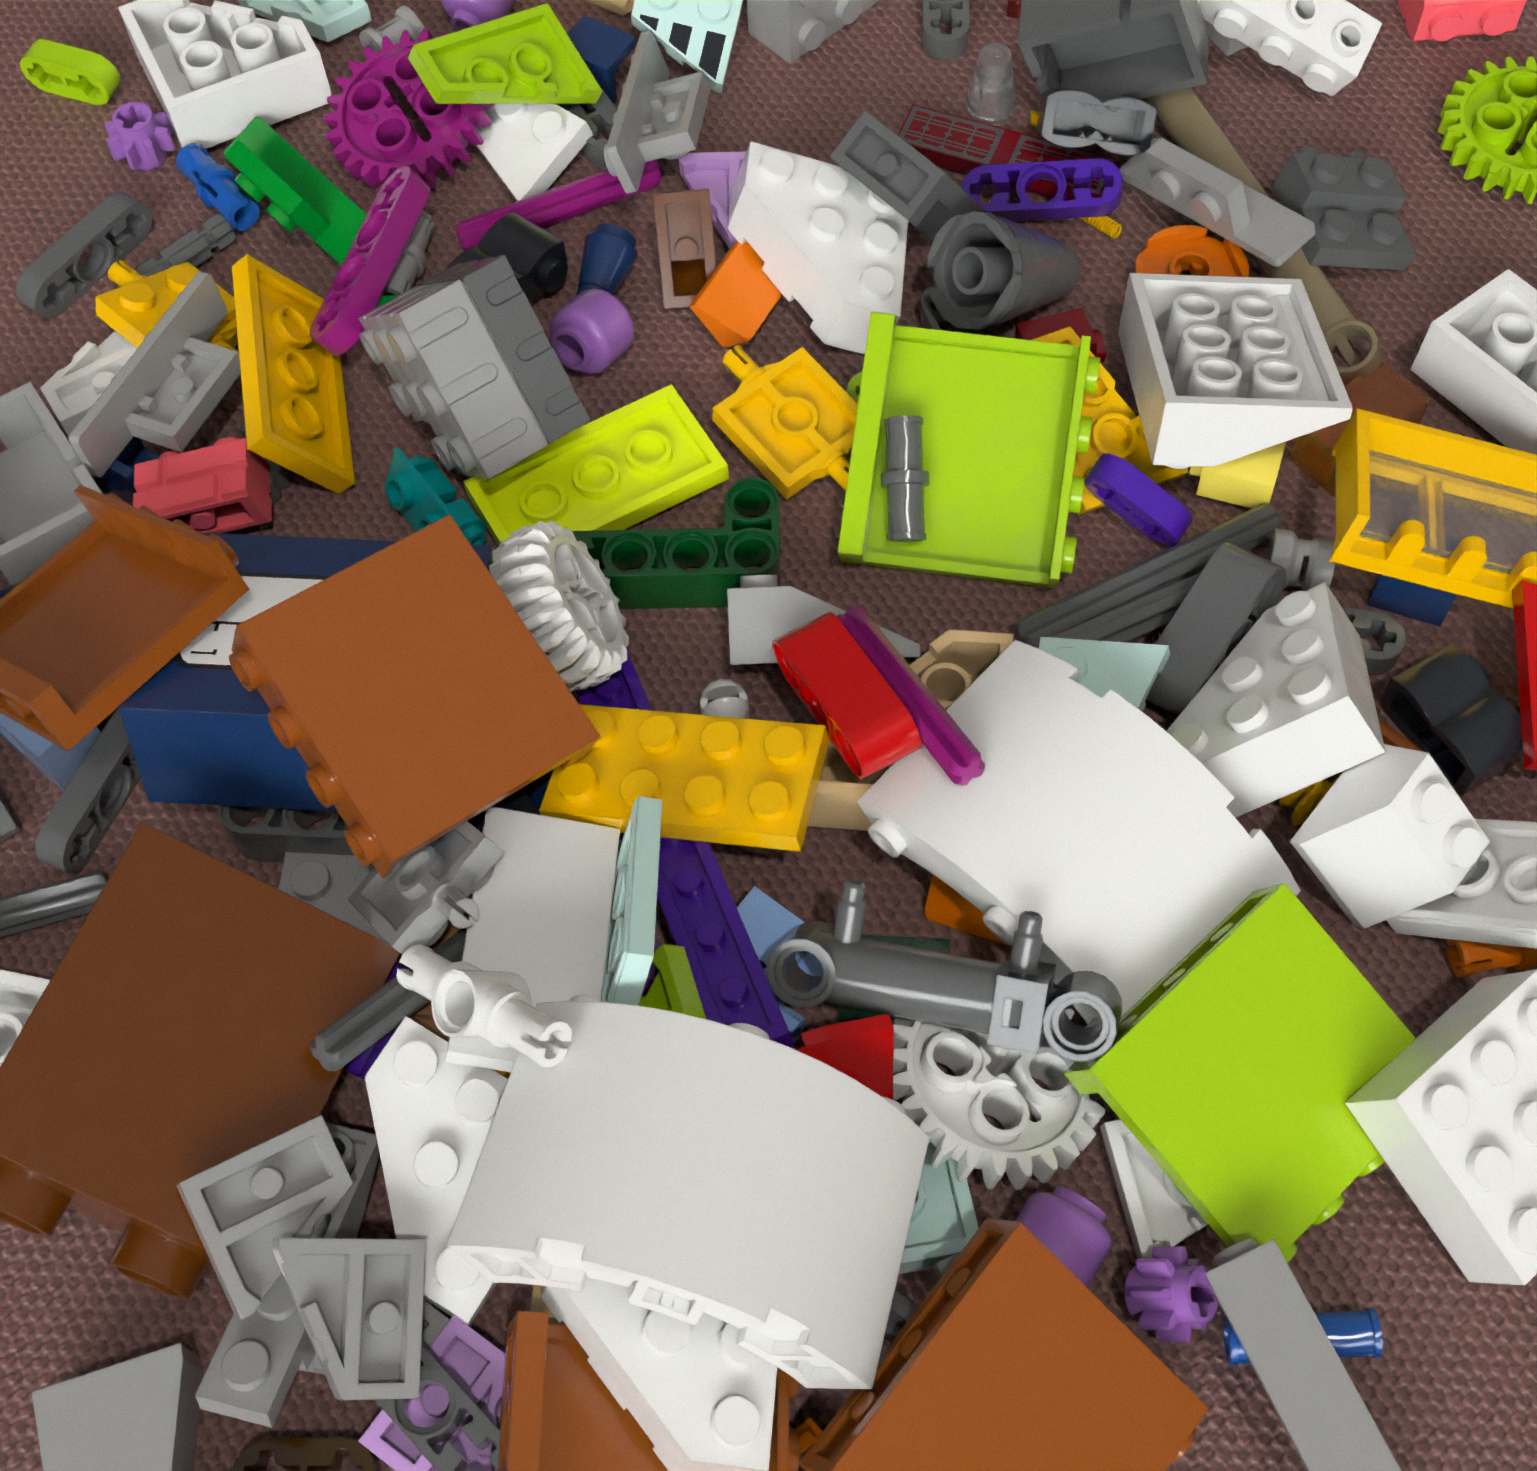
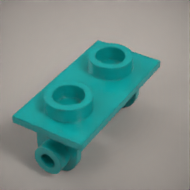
[384,448,487,545]

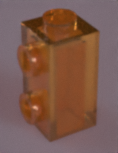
[1290,364,1430,497]

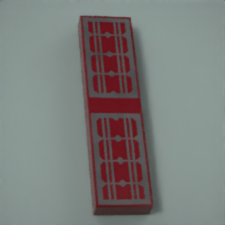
[898,104,1117,201]

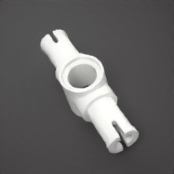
[396,944,572,1068]

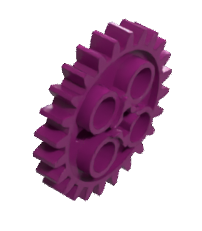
[324,29,495,190]

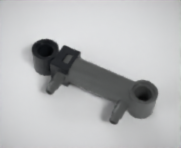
[767,879,1122,1061]

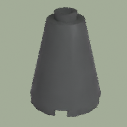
[927,211,1080,330]

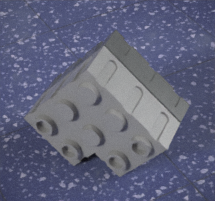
[358,255,590,479]

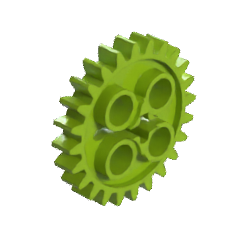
[1437,56,1537,204]

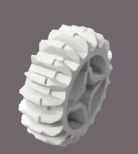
[489,520,629,692]

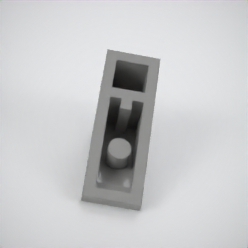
[727,575,920,665]

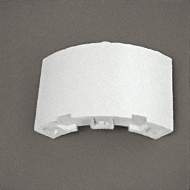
[857,640,1301,1027]
[446,995,930,1389]

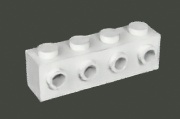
[1197,0,1382,97]

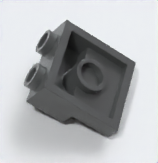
[1272,147,1416,271]

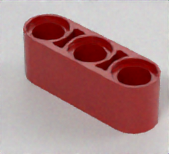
[772,612,922,780]

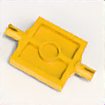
[95,260,241,378]
[712,345,858,500]

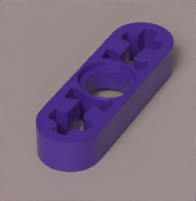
[961,158,1123,221]

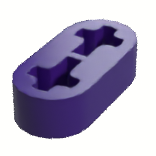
[1084,453,1193,547]

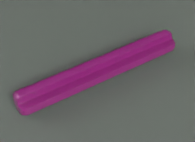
[456,160,661,251]
[837,606,985,786]

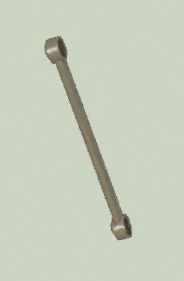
[1145,87,1382,385]

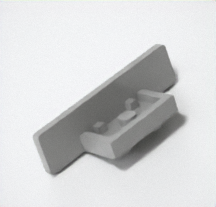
[604,30,711,194]
[1120,137,1316,267]
[69,271,241,477]

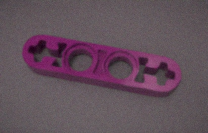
[310,165,431,356]

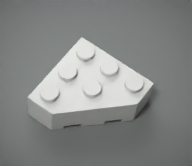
[118,0,332,149]
[727,141,908,355]
[1166,582,1386,818]
[1345,969,1537,1285]
[365,1016,508,1327]
[541,1277,777,1471]

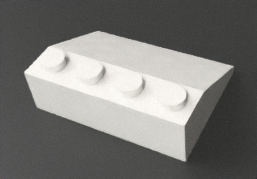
[1118,273,1353,469]

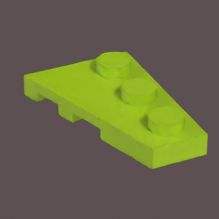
[408,3,603,104]

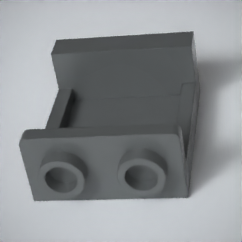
[829,110,986,241]

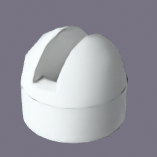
[699,679,750,719]

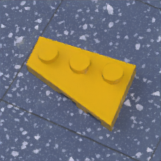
[1033,327,1189,516]

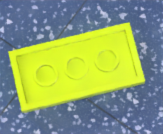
[463,384,729,547]

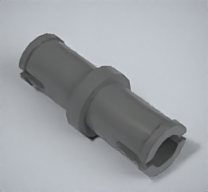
[881,415,930,542]

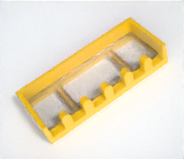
[1329,408,1537,609]

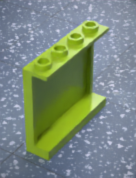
[838,312,1100,589]
[1063,883,1416,1263]

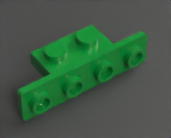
[223,117,367,265]

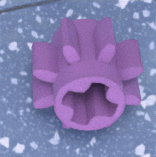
[104,102,175,170]
[1125,1246,1218,1342]

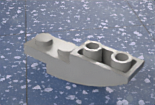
[195,1122,379,1428]

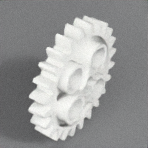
[893,1008,1105,1190]

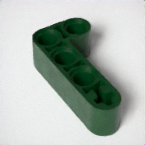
[572,477,781,609]

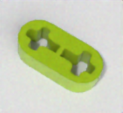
[20,39,121,105]

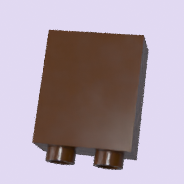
[0,822,400,1301]

